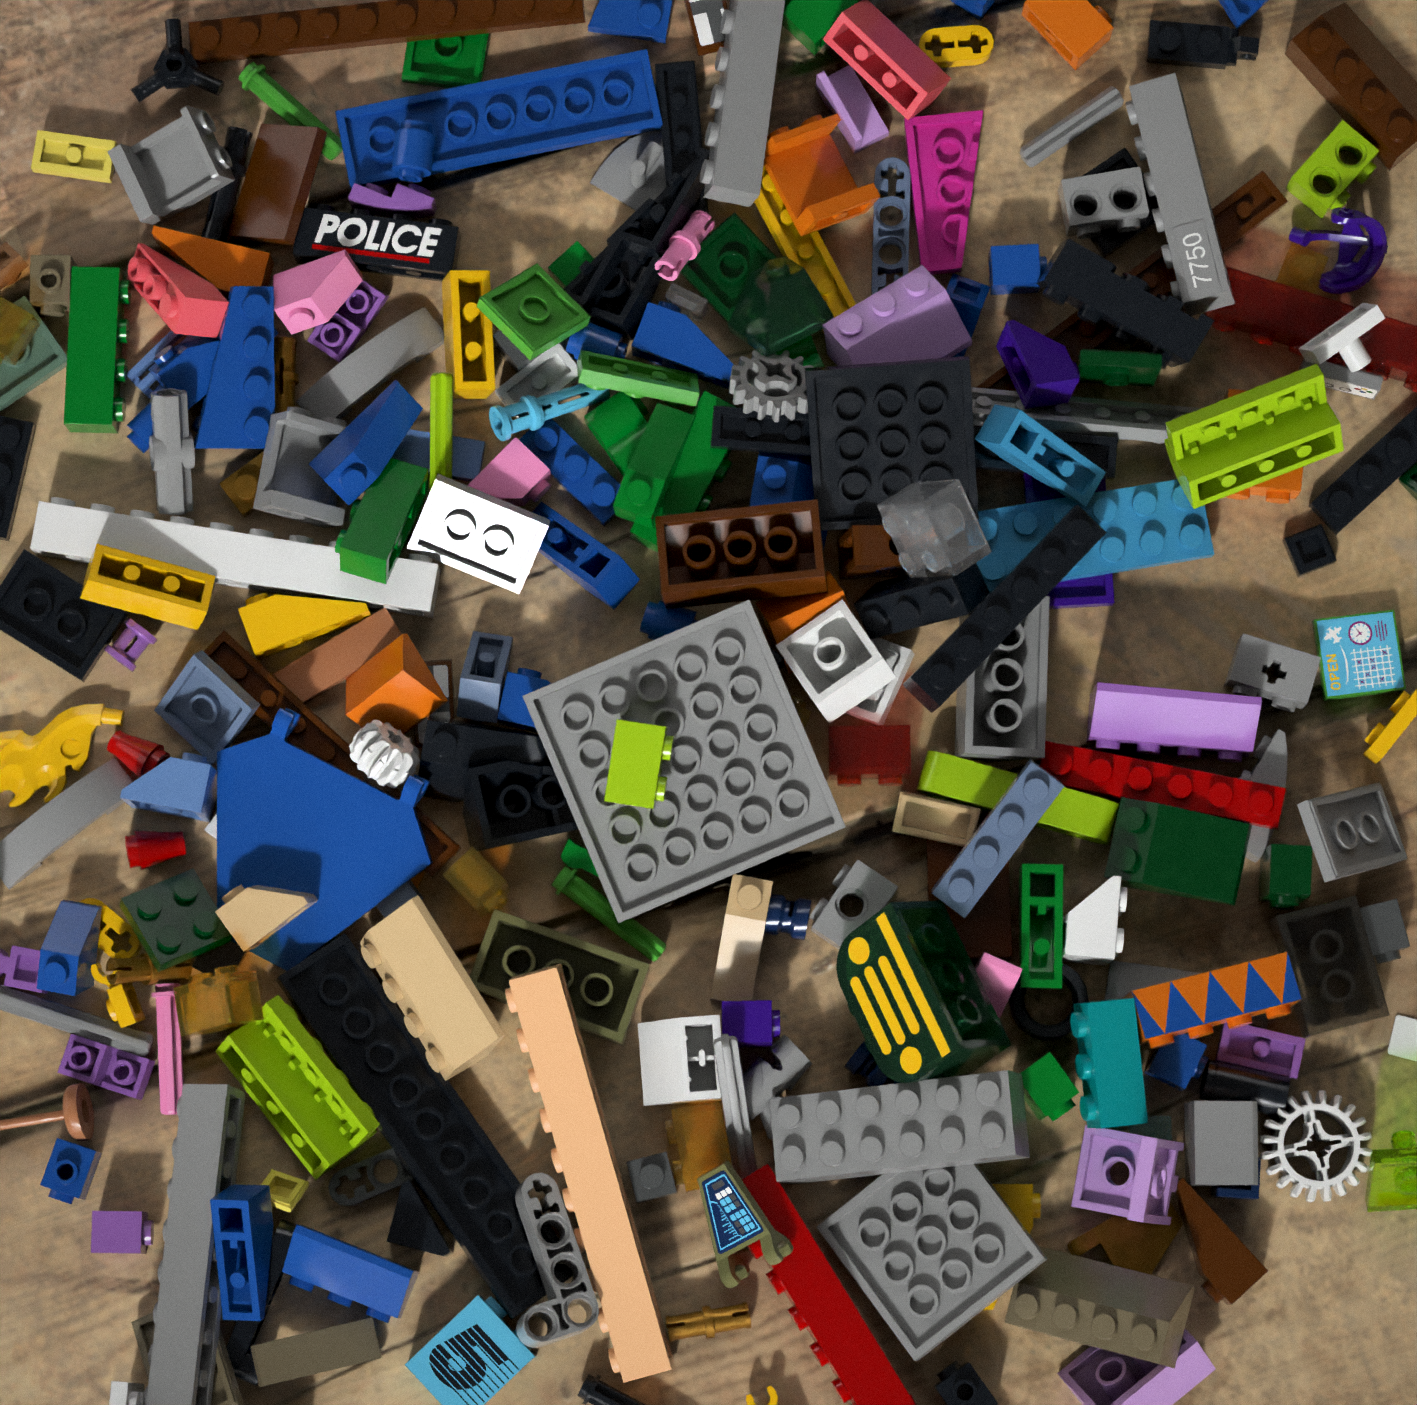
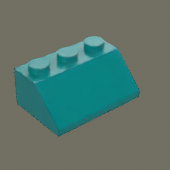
[1070,998,1148,1129]

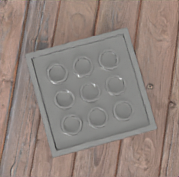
[817,1164,1048,1361]

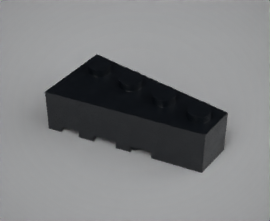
[1036,239,1214,369]

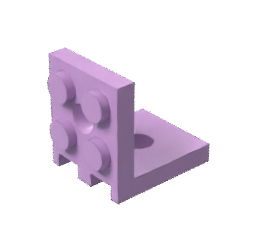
[1071,1125,1184,1225]

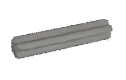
[1019,86,1124,167]

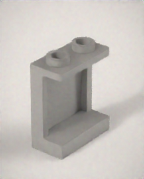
[107,105,235,226]
[253,407,347,528]

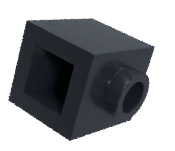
[934,1360,998,1405]

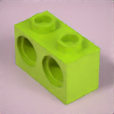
[1286,120,1379,219]

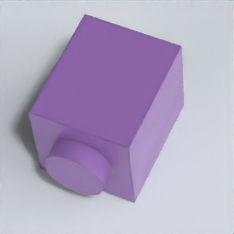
[91,1211,154,1254]

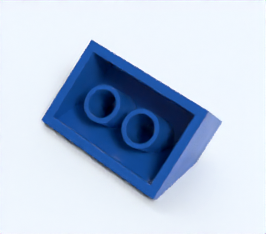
[282,1224,419,1323]

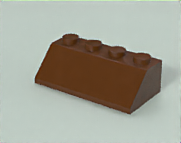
[1285,3,1417,171]
[655,499,828,609]

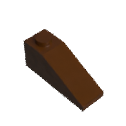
[1175,1178,1268,1305]

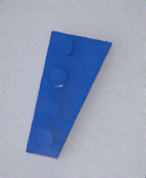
[588,0,673,44]
[194,286,275,449]

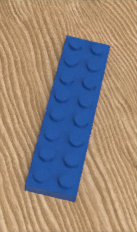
[335,49,663,189]

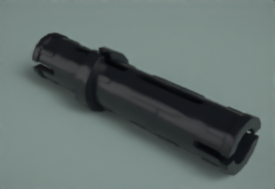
[201,126,253,242]

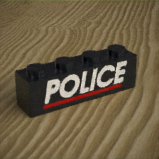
[293,203,461,282]

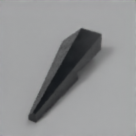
[561,147,710,340]

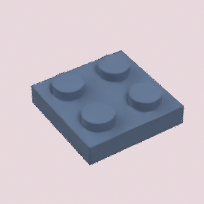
[154,650,260,765]

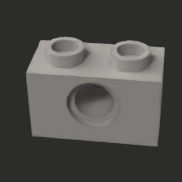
[809,859,898,956]

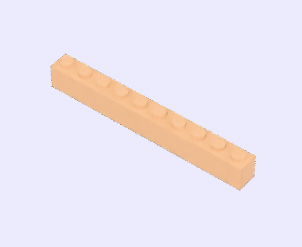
[505,963,675,1383]

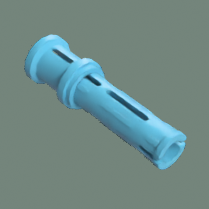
[489,383,610,441]

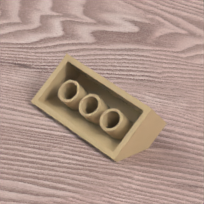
[360,895,506,1081]

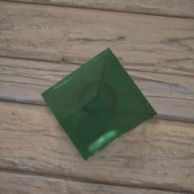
[727,256,834,357]

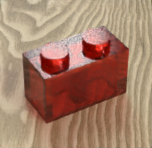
[827,725,911,787]

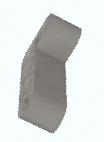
[515,1173,599,1348]

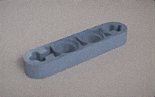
[871,157,911,295]

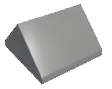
[1184,1101,1258,1186]

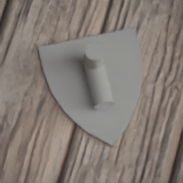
[590,129,666,210]

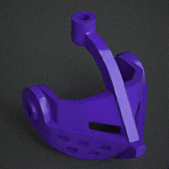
[1289,207,1388,294]

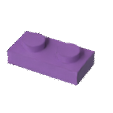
[1215,1023,1306,1080]

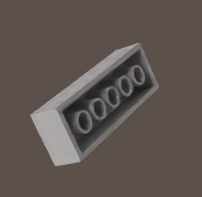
[770,1070,1030,1184]

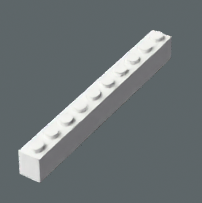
[30,497,441,618]

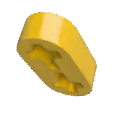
[919,25,994,68]
[79,898,142,958]

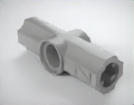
[149,388,195,515]

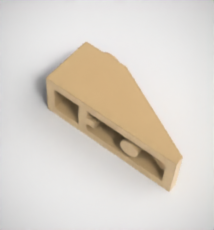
[710,874,773,1001]

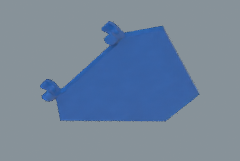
[217,707,433,971]

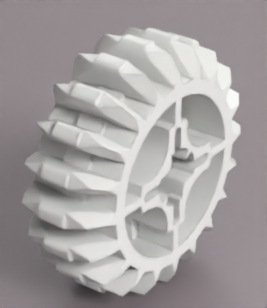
[1260,1090,1373,1202]

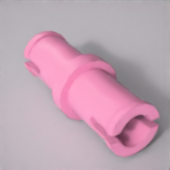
[655,210,715,281]

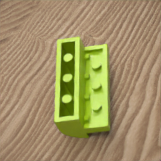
[1164,364,1344,509]
[215,995,380,1180]

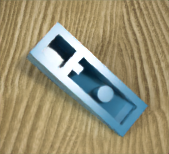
[975,404,1106,507]

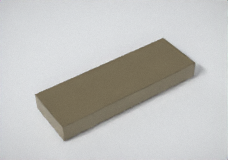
[250,1317,382,1387]

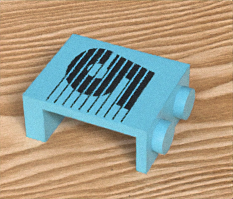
[405,1295,537,1405]

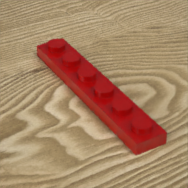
[1040,741,1287,830]

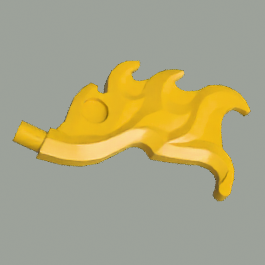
[0,704,125,808]

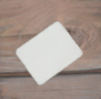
[1388,1015,1417,1061]

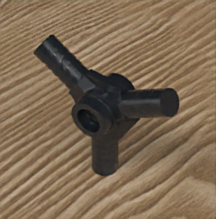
[130,18,224,103]

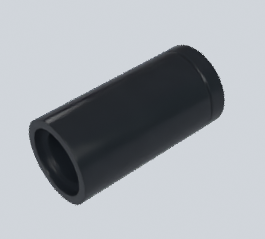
[1199,1059,1290,1117]

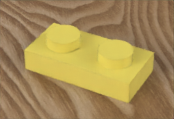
[31,130,118,183]

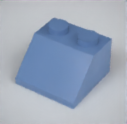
[120,753,217,822]

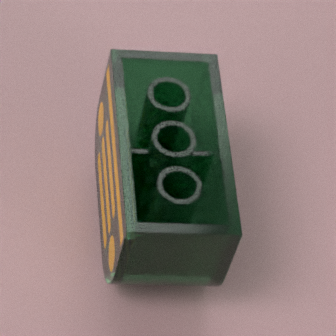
[836,900,1012,1083]

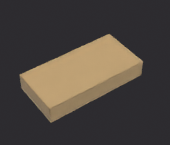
[892,791,981,847]

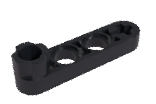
[226,1219,296,1386]

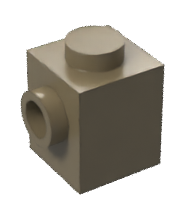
[29,255,77,317]

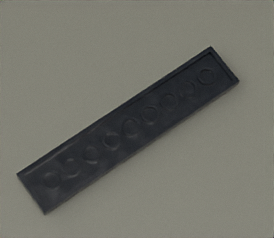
[276,933,573,1320]

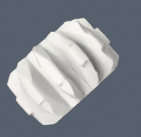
[349,720,420,788]

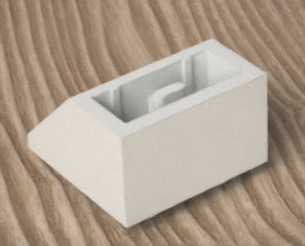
[1062,876,1127,966]
[638,1014,722,1106]

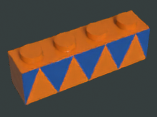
[1123,952,1302,1049]

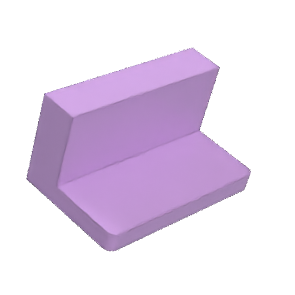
[815,65,889,154]

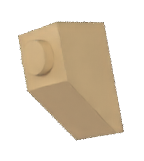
[215,884,318,952]

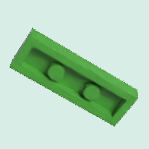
[577,350,700,407]

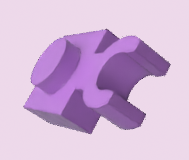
[0,945,48,994]

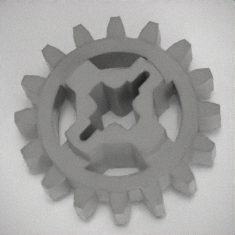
[729,348,814,422]

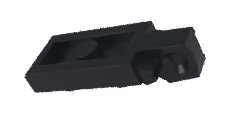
[1146,20,1259,70]

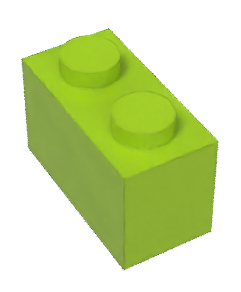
[604,719,674,809]

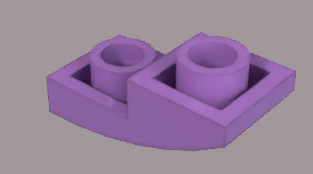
[348,183,437,218]
[307,279,389,363]
[57,1034,155,1100]

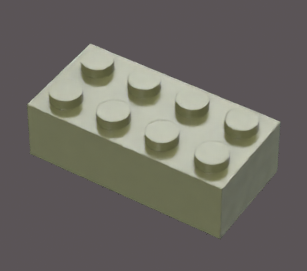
[470,909,651,1045]

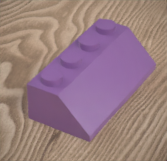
[1086,682,1262,763]

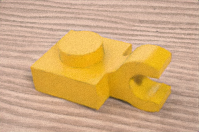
[91,955,146,1028]

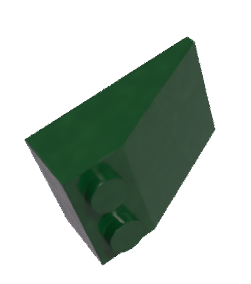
[1104,797,1252,906]

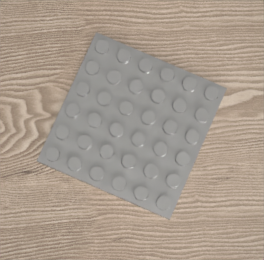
[523,600,846,923]

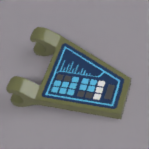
[697,1160,793,1288]

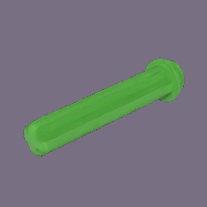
[238,62,343,160]
[551,866,666,962]

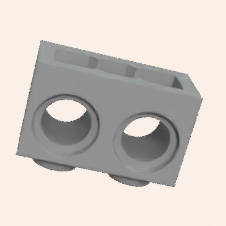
[1058,166,1149,239]

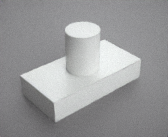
[1298,303,1385,372]

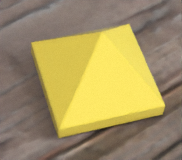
[261,1169,309,1213]

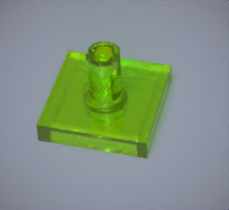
[1365,1130,1417,1212]

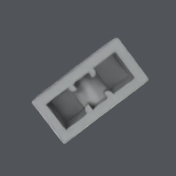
[1224,633,1321,712]

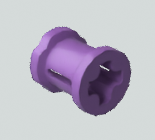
[104,618,157,672]

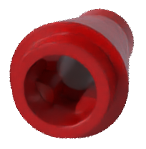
[107,730,170,778]
[125,830,186,870]

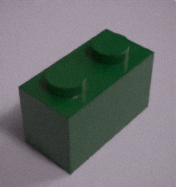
[1258,844,1312,910]

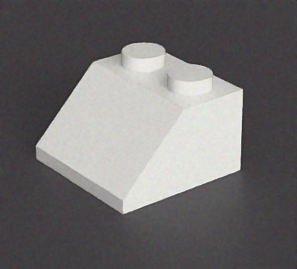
[775,599,896,724]

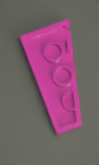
[904,110,983,275]

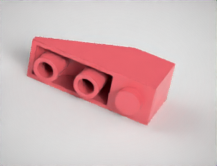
[127,243,229,338]

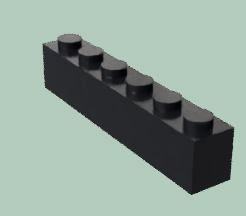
[902,504,1107,713]

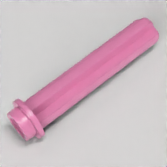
[151,983,185,1115]

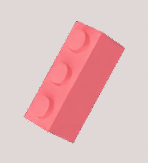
[823,0,951,120]

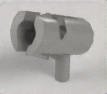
[743,1034,812,1139]

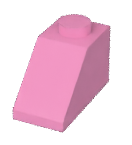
[273,250,363,335]
[467,437,552,506]
[960,952,1023,1023]

